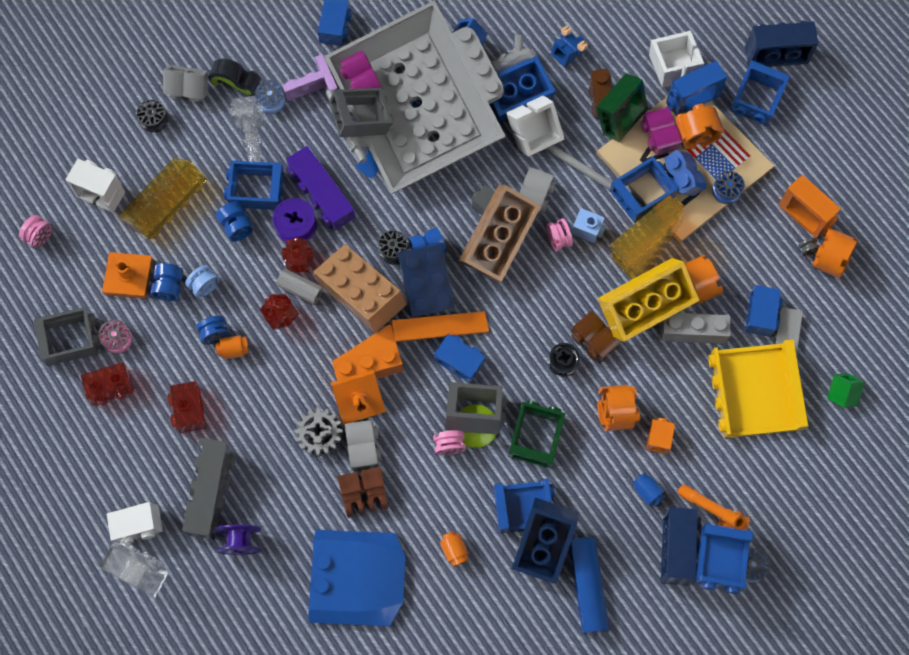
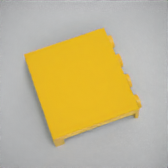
[708,339,808,439]

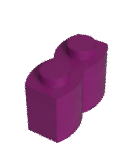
[340,50,383,90]
[641,107,682,156]

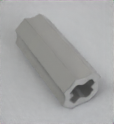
[276,268,323,305]

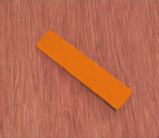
[391,311,489,342]

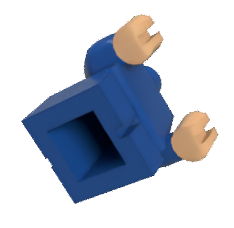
[550,25,588,67]

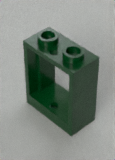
[597,73,648,142]
[508,401,566,469]

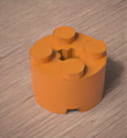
[675,103,724,149]
[812,228,858,279]
[684,255,723,305]
[597,385,640,432]

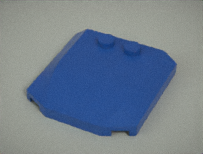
[309,530,406,627]

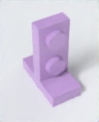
[282,54,338,101]

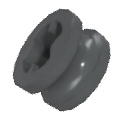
[798,238,820,256]

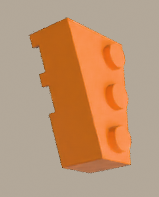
[332,324,403,380]

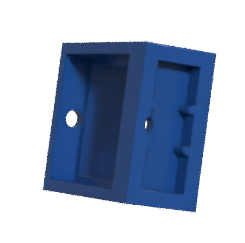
[666,60,727,116]
[730,60,790,125]
[609,156,678,223]
[224,160,284,210]

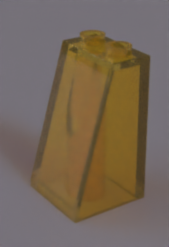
[610,195,684,280]

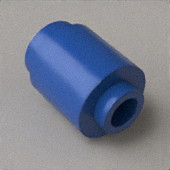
[632,472,666,506]

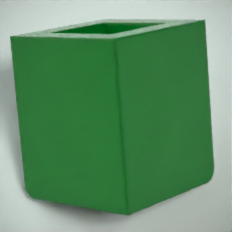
[827,373,865,408]

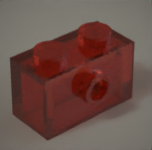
[167,381,206,434]

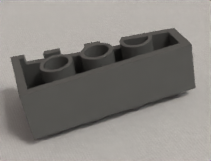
[182,437,236,540]

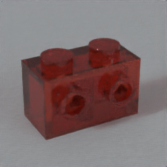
[80,362,135,406]

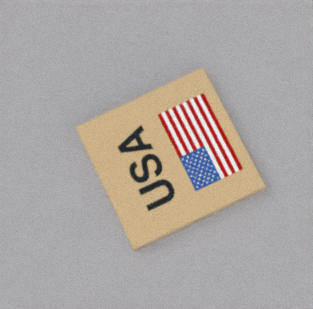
[596,96,774,243]

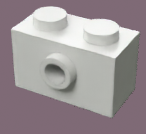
[107,502,163,545]

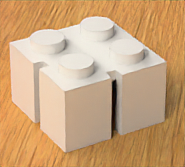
[649,31,704,87]
[506,96,565,157]
[65,159,125,213]

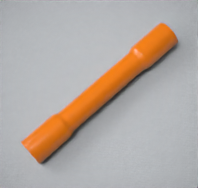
[678,484,746,530]

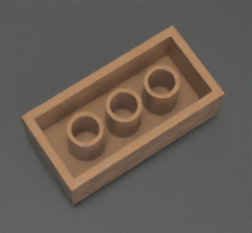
[458,184,541,282]
[313,244,407,333]

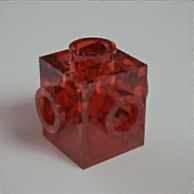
[282,238,314,272]
[259,293,299,330]

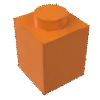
[645,418,675,454]

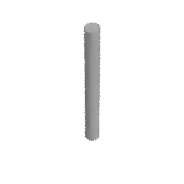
[545,145,612,190]

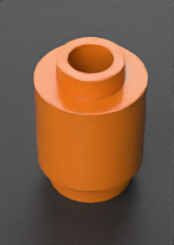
[216,335,249,360]
[440,531,469,567]

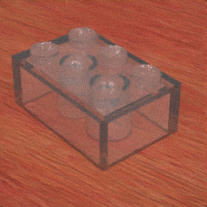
[99,541,169,598]

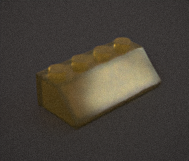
[118,157,207,240]

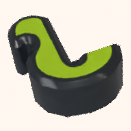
[208,58,261,96]

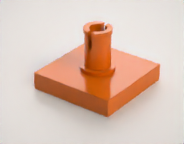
[102,252,153,299]
[331,370,386,425]

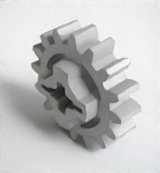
[294,407,343,457]

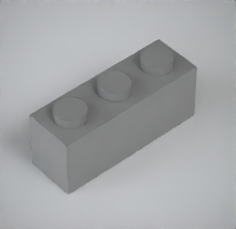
[660,313,730,344]

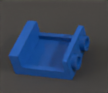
[493,478,555,533]
[695,524,753,594]

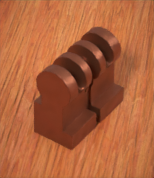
[337,467,388,518]

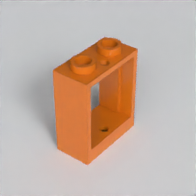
[778,175,841,238]

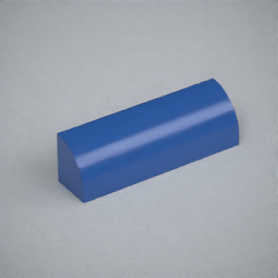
[569,537,610,635]

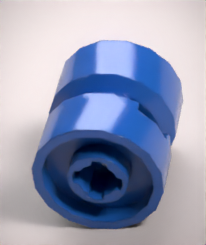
[216,201,254,242]
[408,227,447,254]
[150,263,183,301]

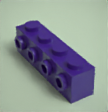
[286,146,355,231]

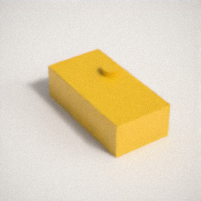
[597,258,700,342]

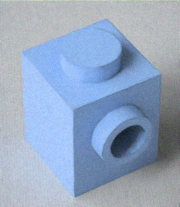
[571,208,606,244]

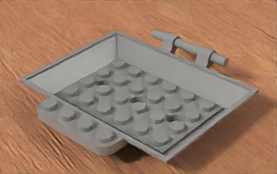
[324,0,506,194]

